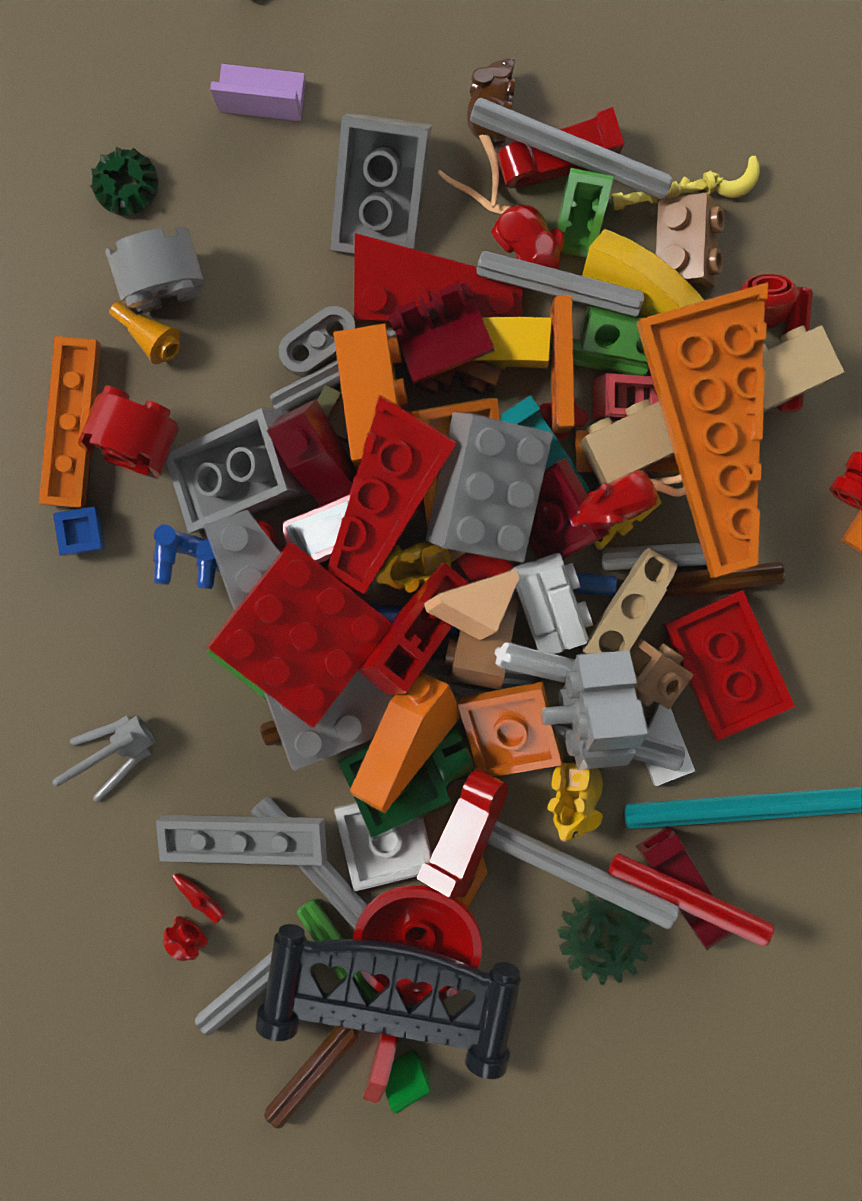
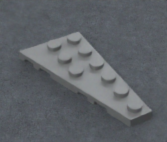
[203,510,392,771]

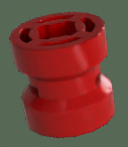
[829,452,862,510]

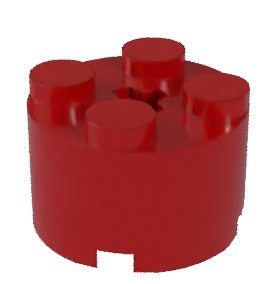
[78,386,179,477]

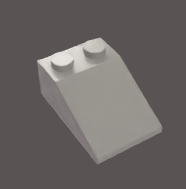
[330,113,432,254]
[166,408,309,534]

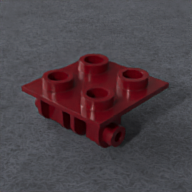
[387,281,495,384]

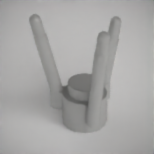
[52,715,155,802]

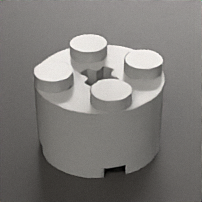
[105,227,205,313]

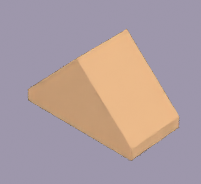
[424,569,519,640]

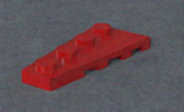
[354,233,523,321]
[327,395,458,594]

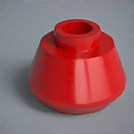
[739,274,799,328]

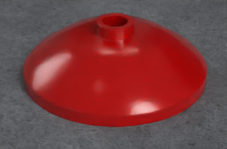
[353,885,482,1004]

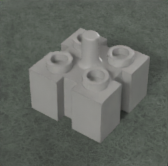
[541,650,648,770]

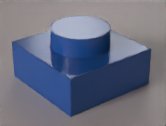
[53,507,106,556]

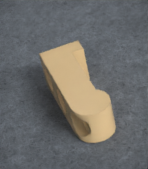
[581,547,678,654]

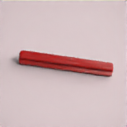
[608,854,774,946]

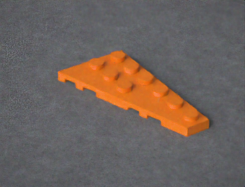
[636,283,768,578]

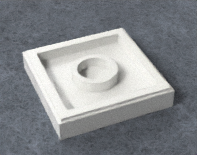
[334,802,433,892]

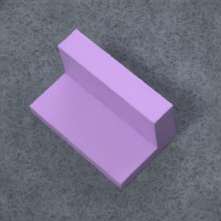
[210,64,306,121]

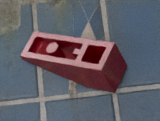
[267,398,357,506]

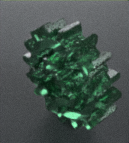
[557,891,652,985]

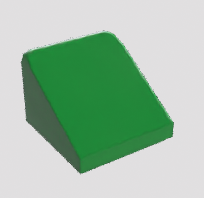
[385,1050,430,1114]

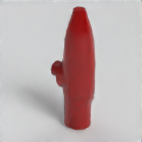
[172,873,226,924]

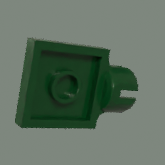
[338,728,475,841]

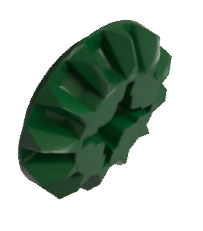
[90,147,158,216]

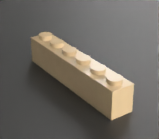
[580,325,844,486]

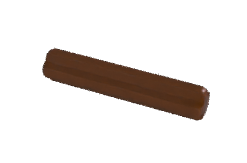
[664,562,785,596]
[264,1026,359,1129]

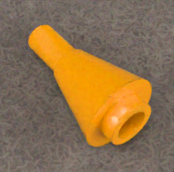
[109,301,180,364]

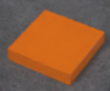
[458,681,563,777]

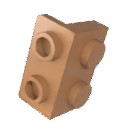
[656,192,725,288]

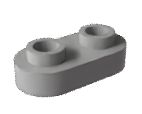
[278,306,356,376]

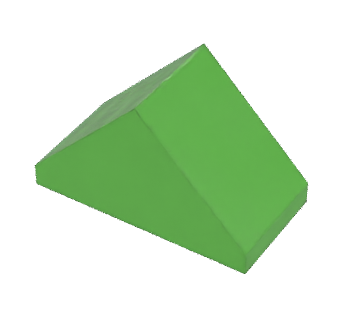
[557,168,613,258]

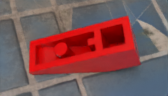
[357,563,470,695]

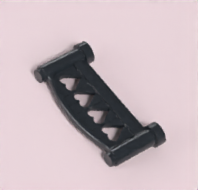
[256,924,521,1079]

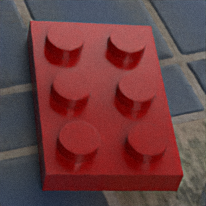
[662,590,795,741]

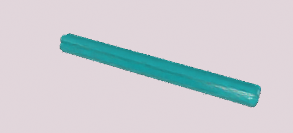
[624,787,862,829]

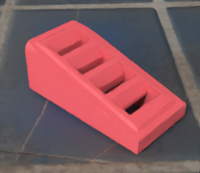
[592,373,659,420]

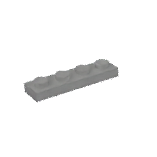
[156,815,327,866]

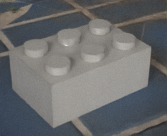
[426,412,553,563]

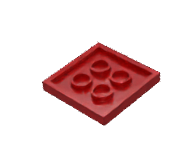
[206,542,393,729]

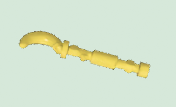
[610,156,760,211]

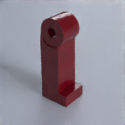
[636,826,734,950]

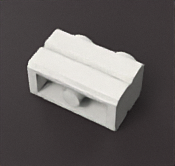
[511,553,593,654]

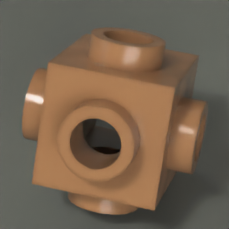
[630,637,694,710]

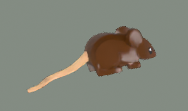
[467,58,516,208]

